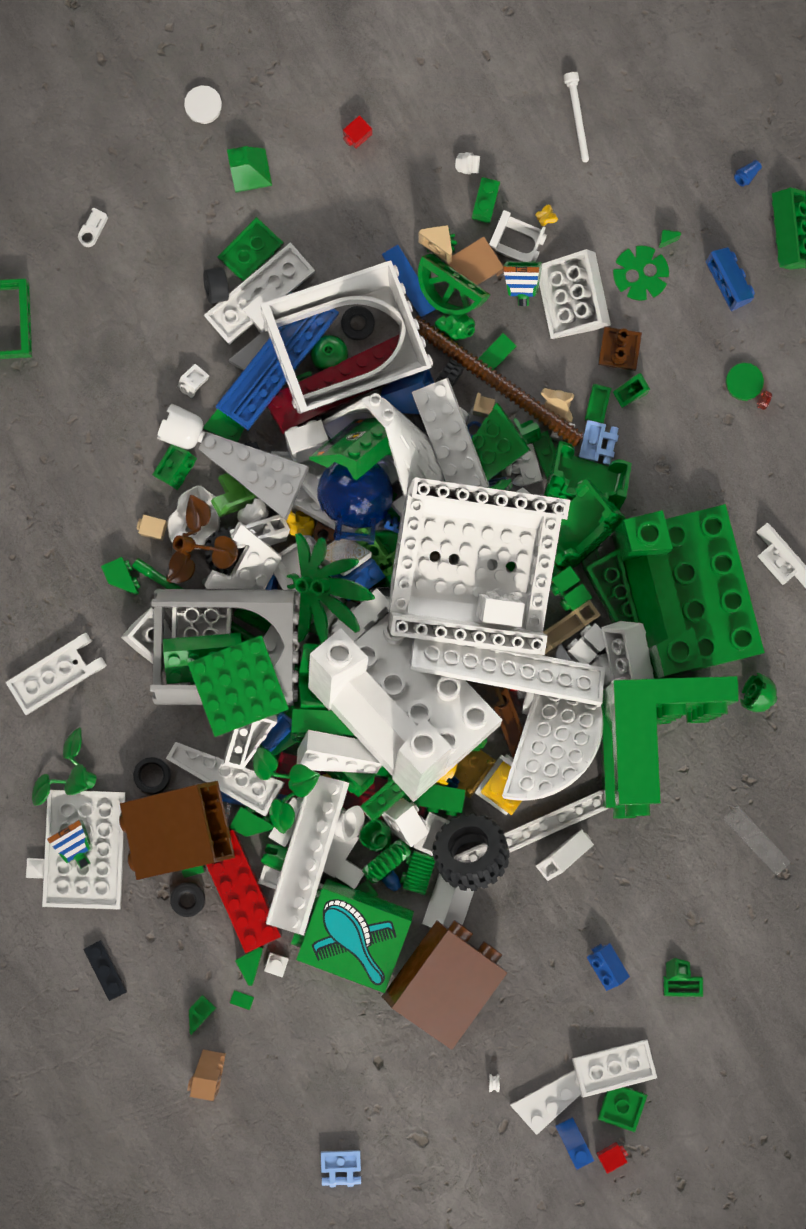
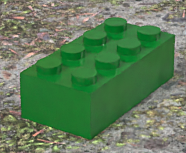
[163,633,242,684]

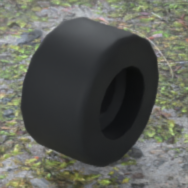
[203,267,229,304]

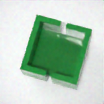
[550,566,592,613]

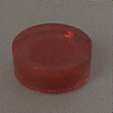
[757,390,772,410]

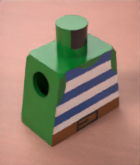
[503,261,542,306]
[47,820,93,869]

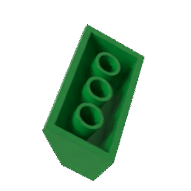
[772,187,806,269]

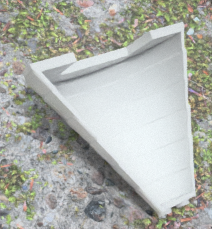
[322,393,444,517]

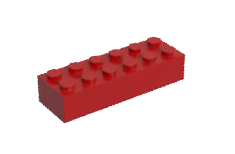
[206,830,282,953]

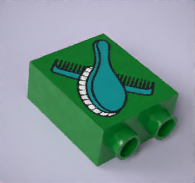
[291,879,414,993]

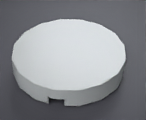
[184,86,222,124]

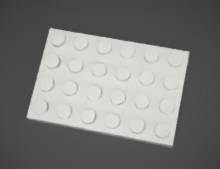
[42,790,126,909]

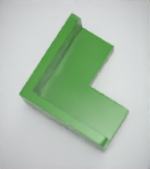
[211,473,258,518]

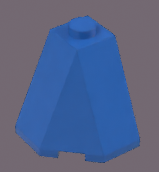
[381,369,434,414]

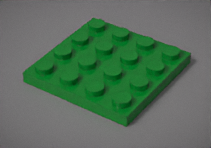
[188,635,289,737]

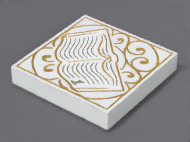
[323,535,371,576]

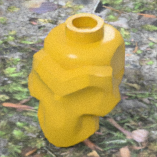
[286,510,315,537]

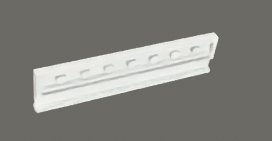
[266,775,349,935]

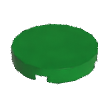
[725,363,764,401]

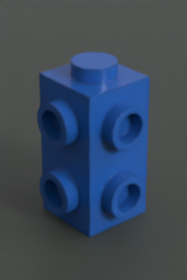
[587,943,630,991]

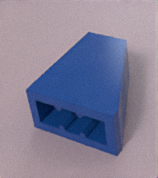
[556,1117,594,1170]

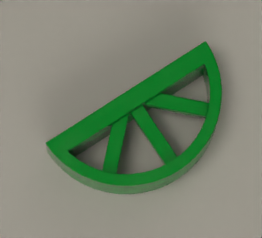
[418,253,491,315]

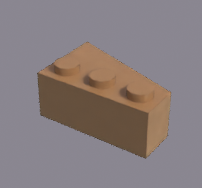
[187,1049,226,1101]

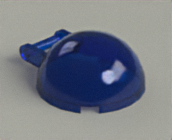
[317,462,393,545]

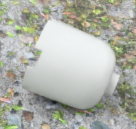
[157,404,206,450]

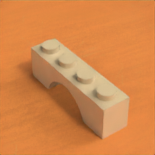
[538,600,601,656]

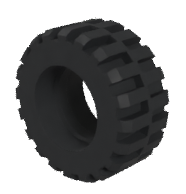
[432,813,510,891]

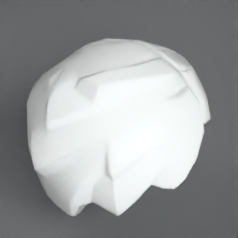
[237,499,268,525]

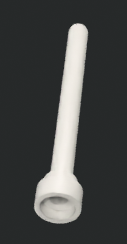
[563,72,589,162]

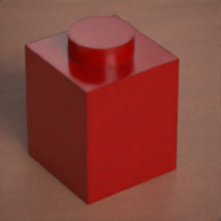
[343,115,372,149]
[596,1142,628,1174]

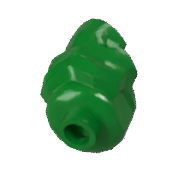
[435,313,475,340]

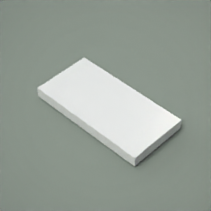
[572,1039,657,1097]

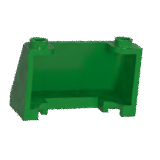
[544,440,632,510]
[555,479,625,568]

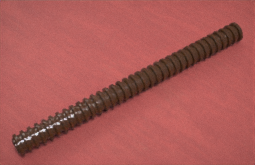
[414,316,584,447]

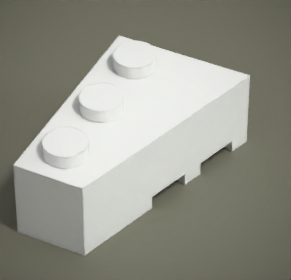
[331,589,389,642]

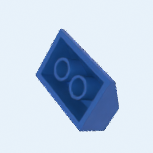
[706,247,755,312]

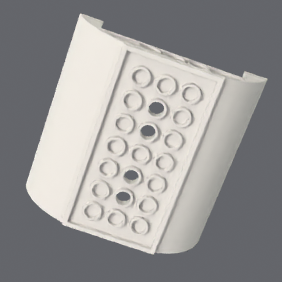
[389,477,570,655]

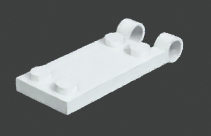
[6,633,107,715]

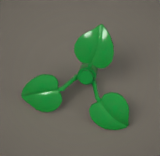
[32,727,97,806]
[253,747,320,834]

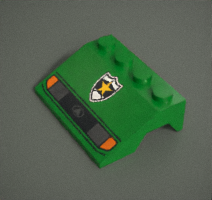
[309,417,391,480]

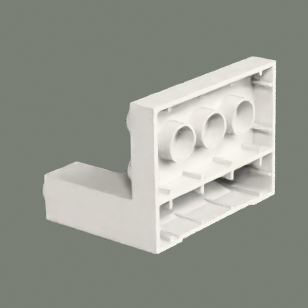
[308,613,502,802]

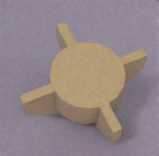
[541,388,574,423]

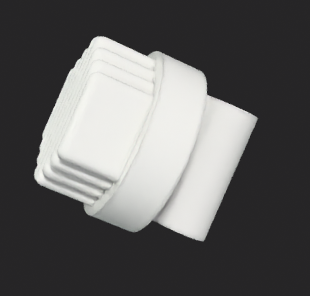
[455,152,480,174]

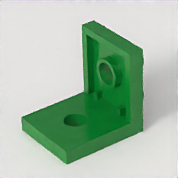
[297,644,332,711]

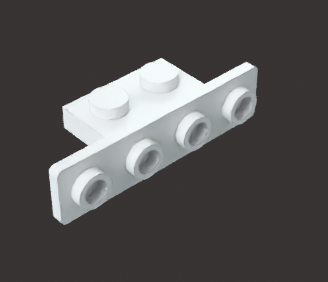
[757,523,806,588]

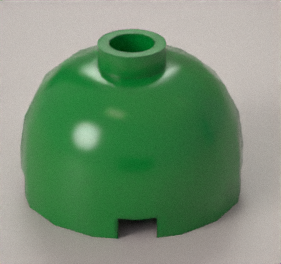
[310,335,348,372]
[740,673,777,712]

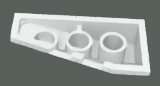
[121,608,188,685]

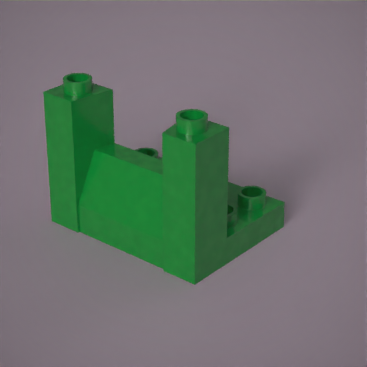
[612,504,765,679]
[600,676,739,819]

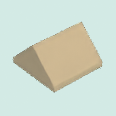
[419,225,452,264]

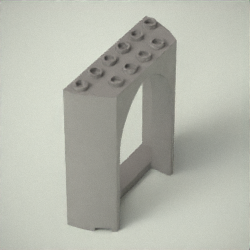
[150,589,299,706]

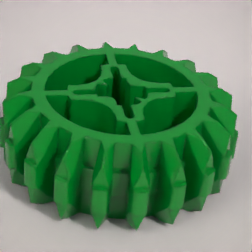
[362,840,411,883]

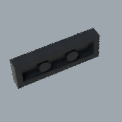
[83,940,127,1001]

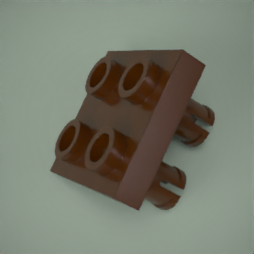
[598,327,642,371]

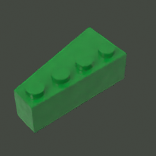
[582,549,639,624]

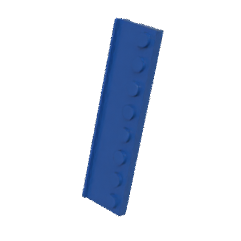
[216,308,339,430]

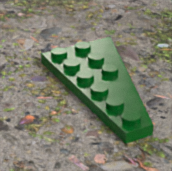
[444,403,531,482]

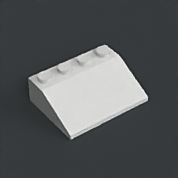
[539,249,611,339]

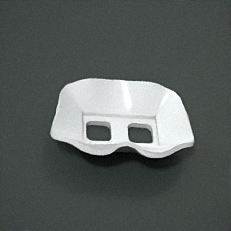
[167,486,220,549]

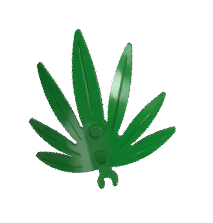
[287,533,375,644]

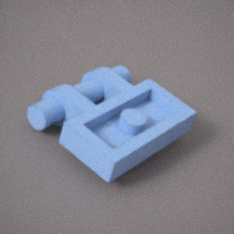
[579,420,619,465]
[321,1150,361,1187]

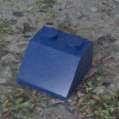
[331,558,385,601]

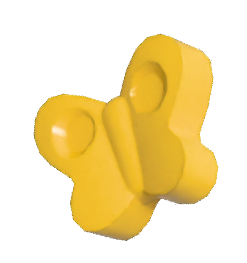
[535,204,558,226]

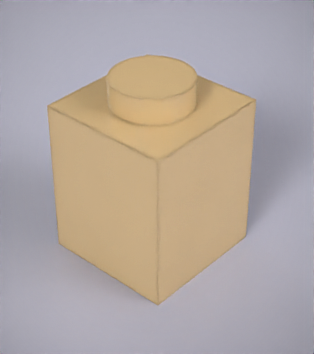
[137,515,168,541]

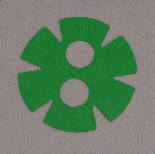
[613,246,669,301]

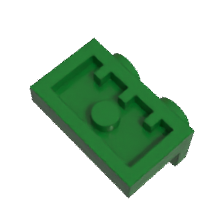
[152,444,197,490]

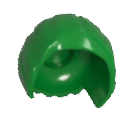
[359,819,392,852]

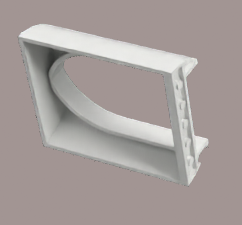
[260,260,433,413]

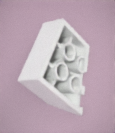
[172,607,233,638]

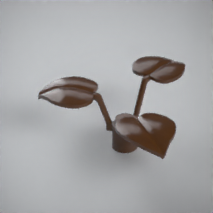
[166,495,238,583]

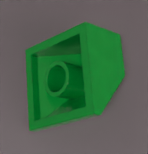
[227,146,272,193]

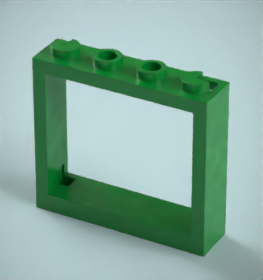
[0,279,32,359]

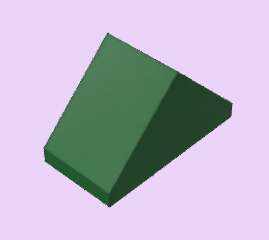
[613,373,650,408]
[235,946,264,986]

